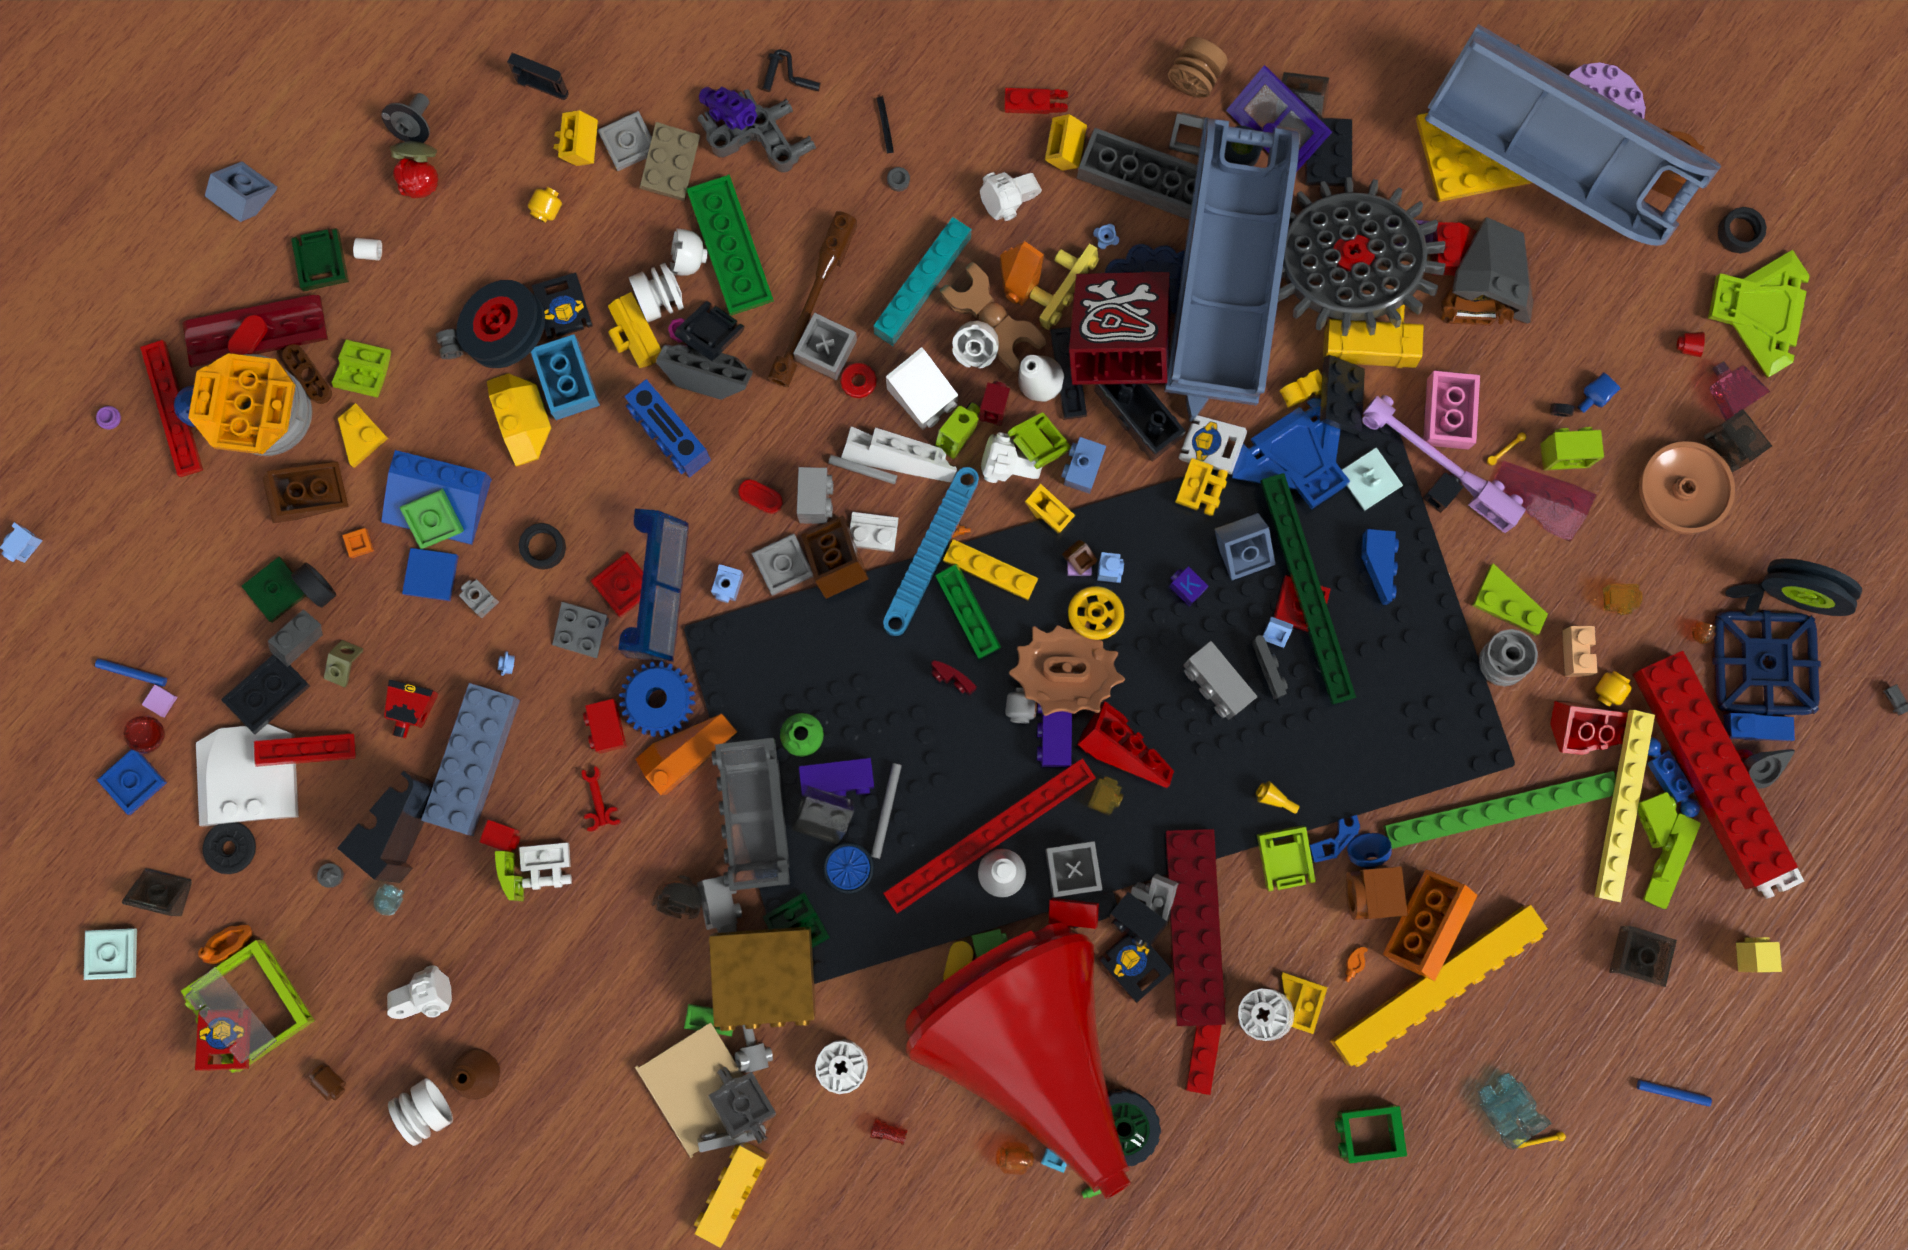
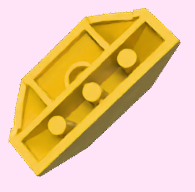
[487,373,551,467]

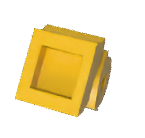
[1279,369,1322,408]

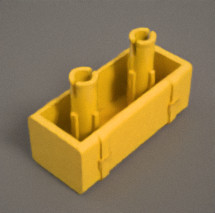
[1323,305,1424,368]

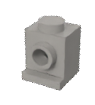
[459,579,499,618]

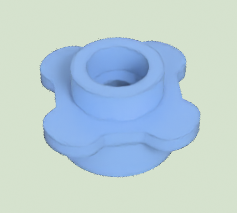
[1093,224,1119,249]
[497,651,515,676]

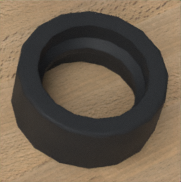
[1718,207,1767,254]
[518,523,566,570]
[291,563,336,608]

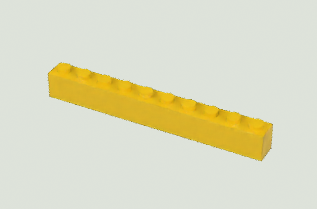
[1330,905,1548,1067]

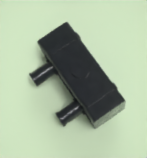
[1094,383,1186,462]

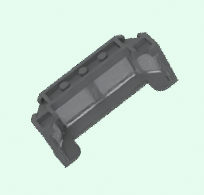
[712,738,790,891]

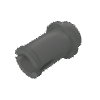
[1883,684,1908,716]

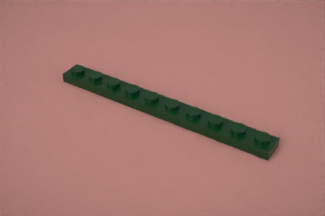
[1260,473,1356,705]

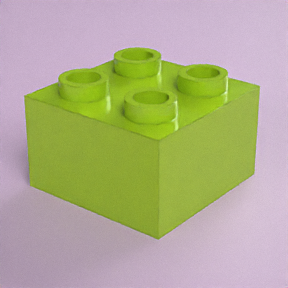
[1541,427,1604,471]

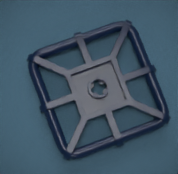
[1712,610,1821,716]

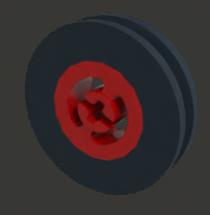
[457,280,545,368]

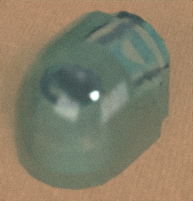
[373,883,404,916]

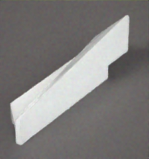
[841,427,957,482]

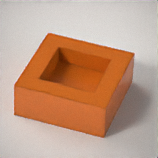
[342,528,374,559]

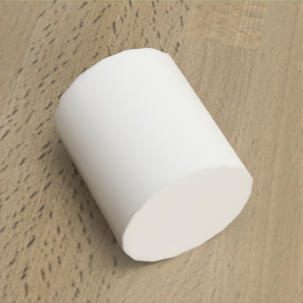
[353,238,382,261]

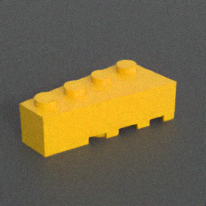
[694,1142,770,1248]

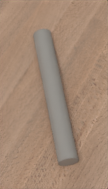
[828,455,898,484]

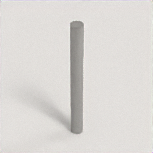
[871,763,902,859]

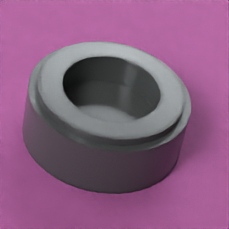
[887,167,910,192]

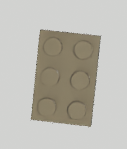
[639,122,700,201]

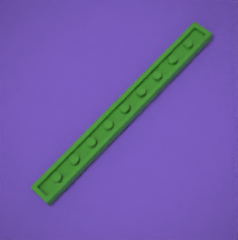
[1383,771,1616,849]

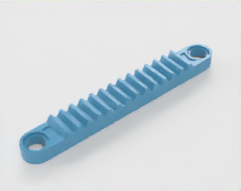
[883,467,979,636]

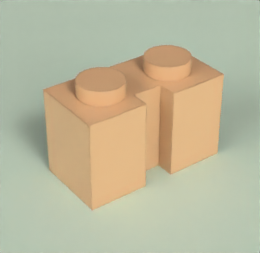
[1562,626,1597,677]

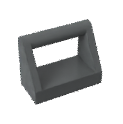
[1169,111,1206,156]

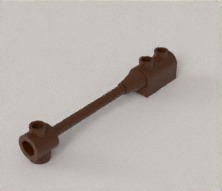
[768,211,857,387]

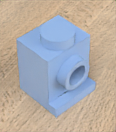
[0,522,43,563]
[1097,552,1124,583]
[711,564,744,603]

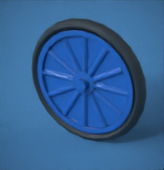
[823,842,874,894]

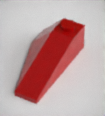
[1078,701,1174,788]

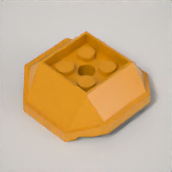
[188,353,296,455]

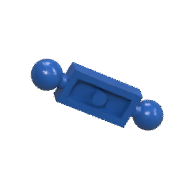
[1647,737,1700,817]

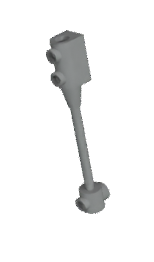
[697,876,773,1073]

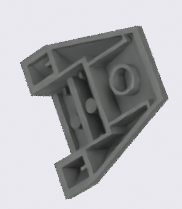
[1452,217,1533,324]

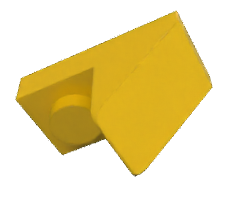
[1025,484,1075,533]

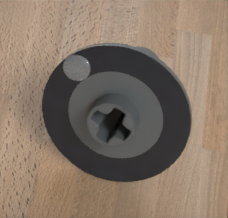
[381,93,430,143]

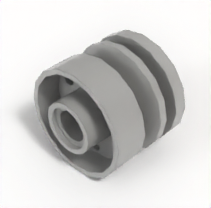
[1479,629,1538,687]

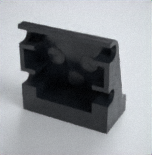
[337,770,434,883]

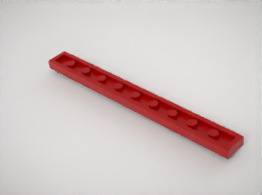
[883,758,1096,913]

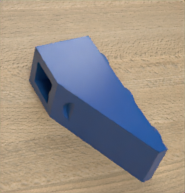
[1361,529,1399,605]

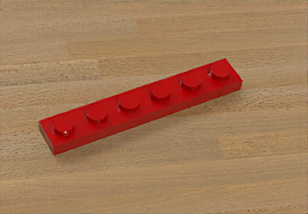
[140,340,203,477]

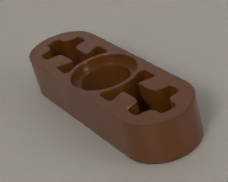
[282,344,332,404]

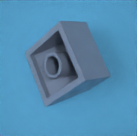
[205,161,277,222]
[1215,513,1275,580]

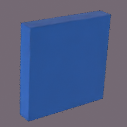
[402,548,459,601]
[97,747,167,815]

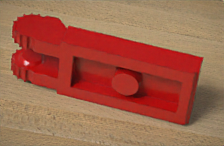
[1004,88,1068,114]

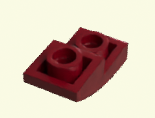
[931,660,977,696]

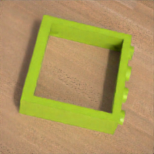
[181,940,315,1073]

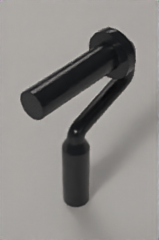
[762,49,821,92]

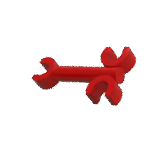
[581,766,621,832]

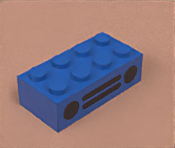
[624,379,711,478]

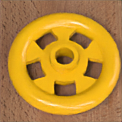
[1068,586,1124,640]

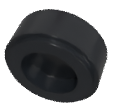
[1549,403,1574,417]

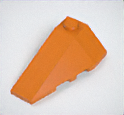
[999,241,1044,306]
[635,714,738,795]

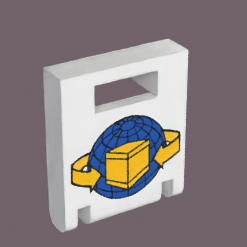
[1178,415,1247,474]

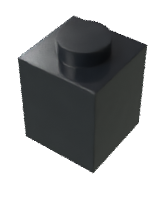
[1423,472,1463,513]

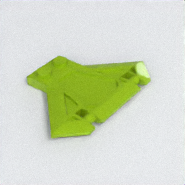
[1708,250,1809,378]

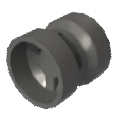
[436,329,464,359]

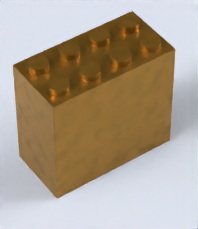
[709,926,816,1031]

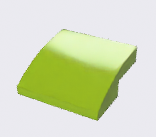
[332,340,391,398]
[495,851,524,901]

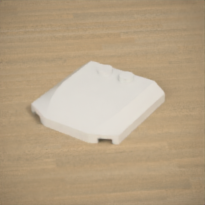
[196,724,299,827]

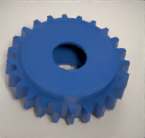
[619,661,696,737]

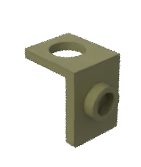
[324,640,363,687]

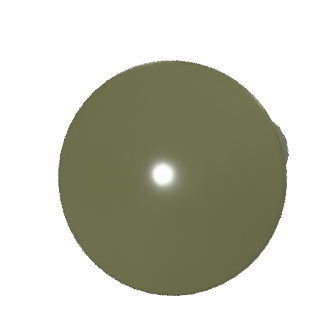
[390,141,437,162]

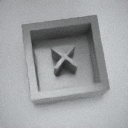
[794,313,857,380]
[797,467,833,524]
[1045,841,1102,898]

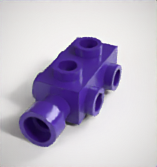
[699,87,757,130]

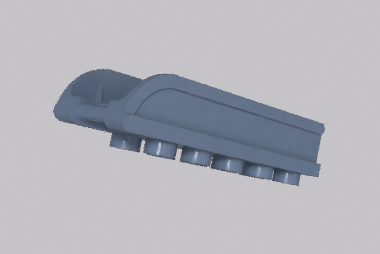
[1425,24,1721,246]
[1164,118,1299,406]

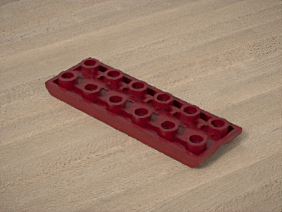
[182,295,328,368]

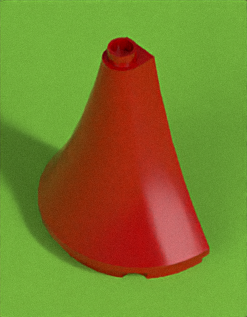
[905,923,1131,1199]

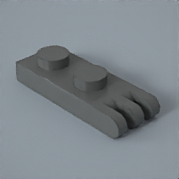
[1252,635,1288,700]

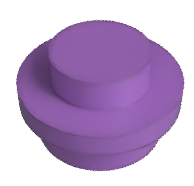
[96,406,121,430]

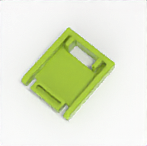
[1007,412,1071,469]
[1257,825,1315,892]

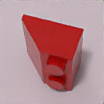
[1431,222,1477,276]

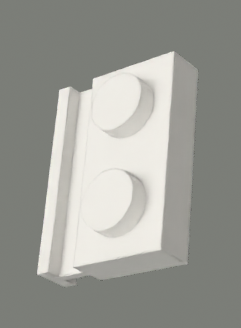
[850,512,899,552]

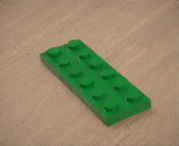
[686,174,774,316]

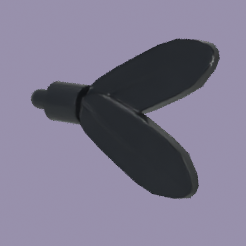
[1725,581,1765,616]

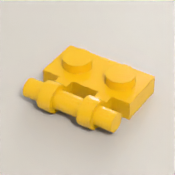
[1175,458,1228,516]

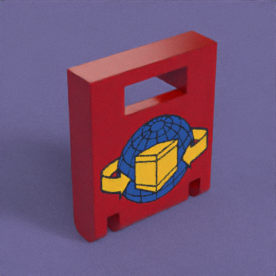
[195,1008,252,1071]

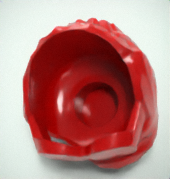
[393,158,439,199]

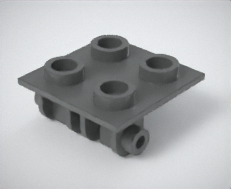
[552,601,609,658]

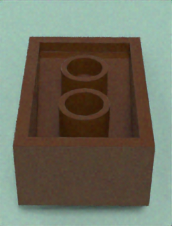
[262,462,348,523]
[801,516,868,599]

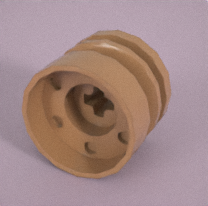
[1168,37,1228,98]

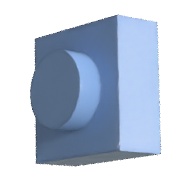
[1262,617,1293,648]

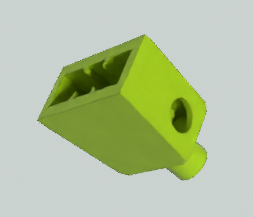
[935,403,980,460]

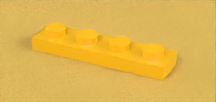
[943,539,1038,601]

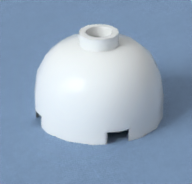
[670,228,707,276]
[952,321,999,368]

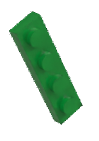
[935,564,1001,659]

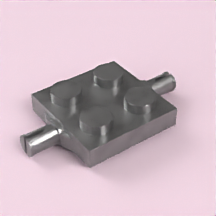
[708,1067,776,1144]

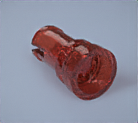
[870,1118,908,1145]

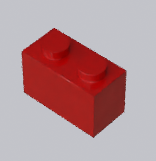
[583,699,627,754]

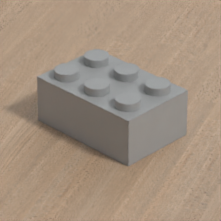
[1183,641,1257,720]

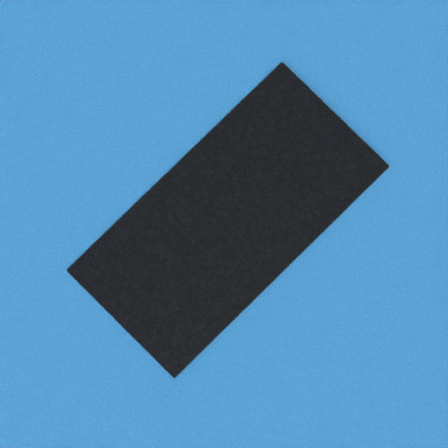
[684,423,1515,984]

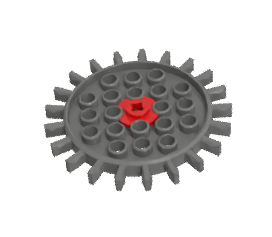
[1278,177,1446,336]

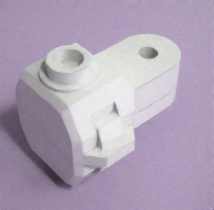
[980,172,1042,221]
[981,432,1042,483]
[387,966,452,1019]

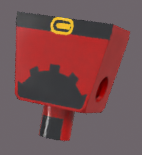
[384,679,439,739]

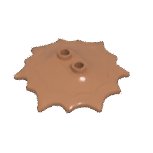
[1009,622,1125,716]

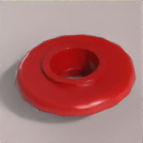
[840,363,877,398]

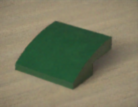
[763,892,830,948]

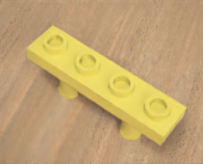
[1030,244,1099,330]

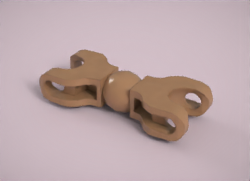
[940,262,1046,372]

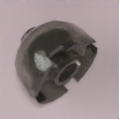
[652,875,702,919]

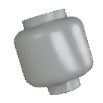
[1005,688,1037,723]

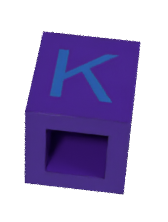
[1169,566,1209,606]

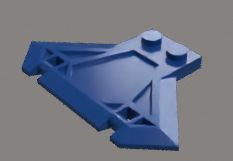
[1232,398,1350,509]

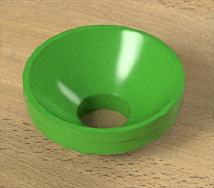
[780,713,824,757]

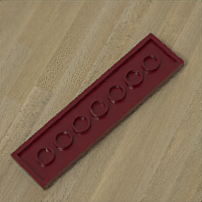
[1165,829,1226,1026]

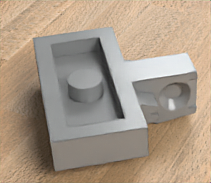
[1131,874,1178,926]

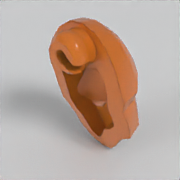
[198,925,252,964]

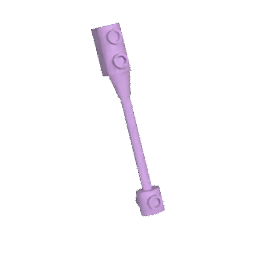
[1362,395,1526,533]

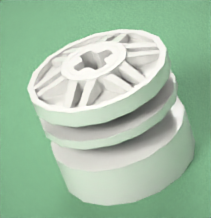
[628,263,684,323]
[1238,988,1294,1041]
[815,1039,868,1094]
[388,1078,453,1146]

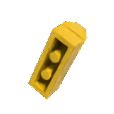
[608,292,661,368]

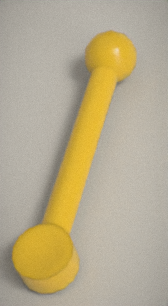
[1487,432,1526,466]
[1516,1132,1566,1148]

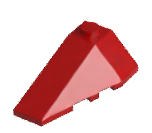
[1550,701,1628,755]

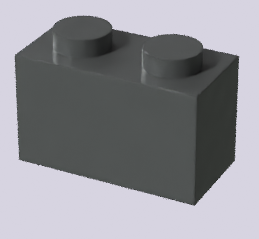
[268,609,323,667]

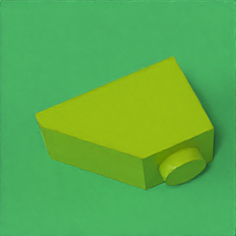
[1637,792,1677,848]

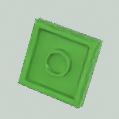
[399,488,464,549]

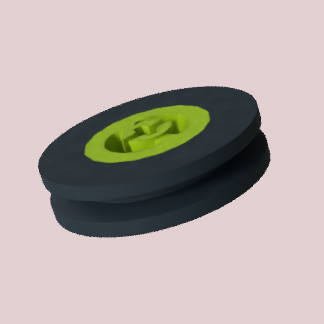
[1762,559,1862,616]

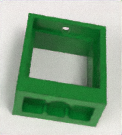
[1335,1104,1407,1164]

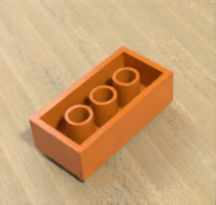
[1382,869,1478,981]

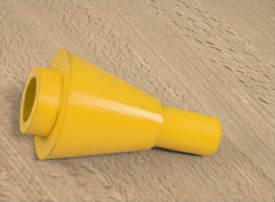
[1256,781,1300,814]

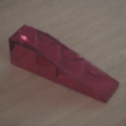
[1495,461,1596,542]

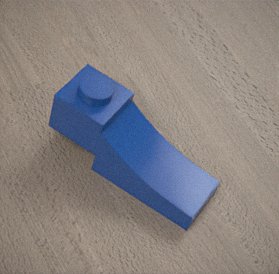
[1723,713,1795,741]

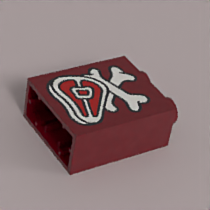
[1069,271,1171,385]

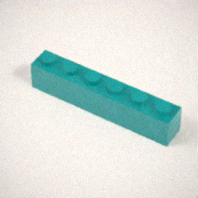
[873,217,972,346]

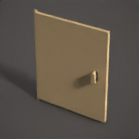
[635,1022,744,1158]

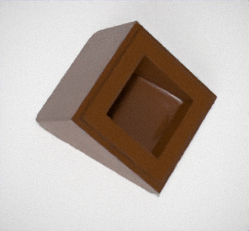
[1062,540,1098,575]

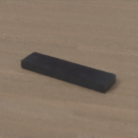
[1050,327,1087,420]

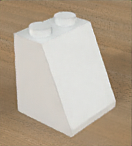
[886,347,958,430]

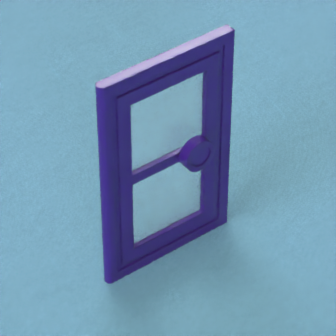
[1226,65,1332,172]

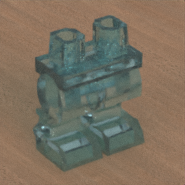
[1477,1072,1552,1150]

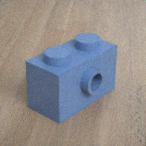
[1061,437,1106,494]

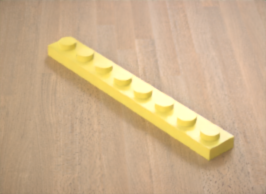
[1594,710,1655,902]

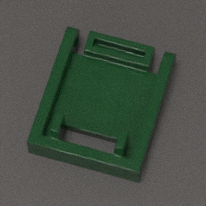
[291,228,349,292]

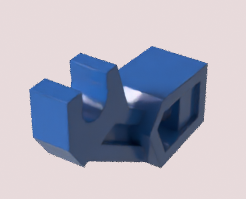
[1309,815,1360,863]

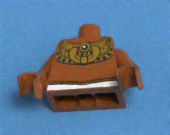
[1440,288,1514,326]

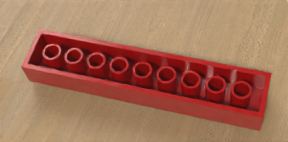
[1632,651,1798,889]

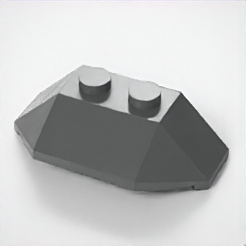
[656,345,753,400]

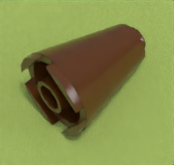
[451,1050,500,1100]

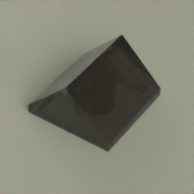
[122,868,192,916]

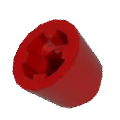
[1676,332,1705,358]

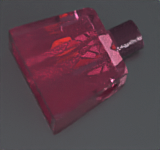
[1710,361,1770,420]

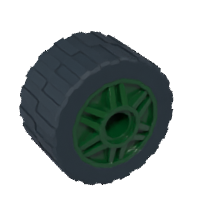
[1108,1088,1161,1167]

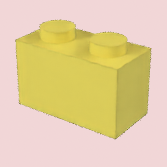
[1736,937,1782,972]

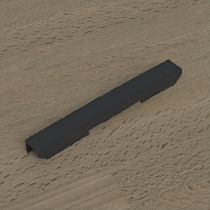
[876,95,894,154]

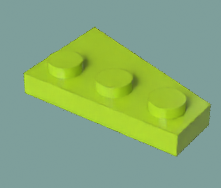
[1472,563,1548,636]

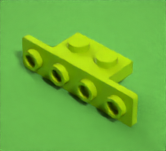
[1643,814,1701,909]

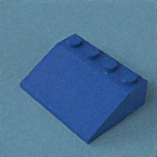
[381,450,492,545]

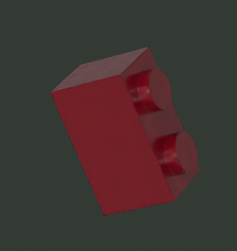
[979,381,1010,426]

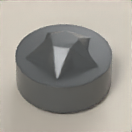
[317,863,344,888]

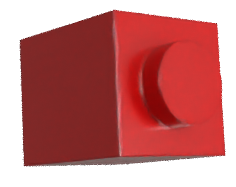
[479,820,520,852]

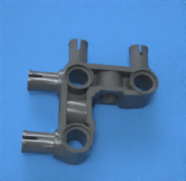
[697,89,816,173]

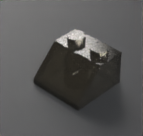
[792,786,854,844]

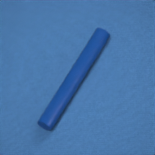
[95,658,167,687]
[1637,1080,1712,1107]

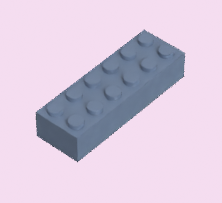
[421,683,520,836]

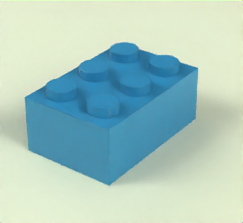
[531,334,600,420]

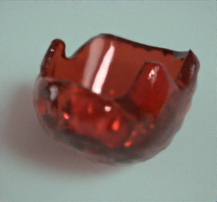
[123,715,165,754]

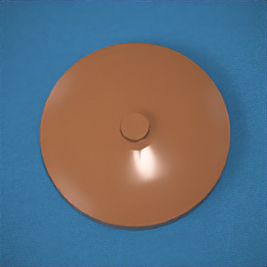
[1639,441,1735,534]

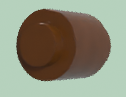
[308,1064,346,1101]

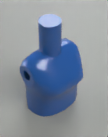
[1577,372,1621,413]

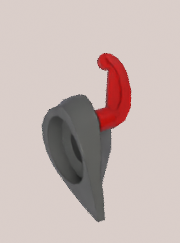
[1737,749,1795,789]

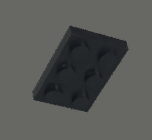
[1305,118,1352,187]
[1320,355,1365,435]
[221,655,310,734]

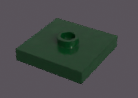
[242,557,306,623]

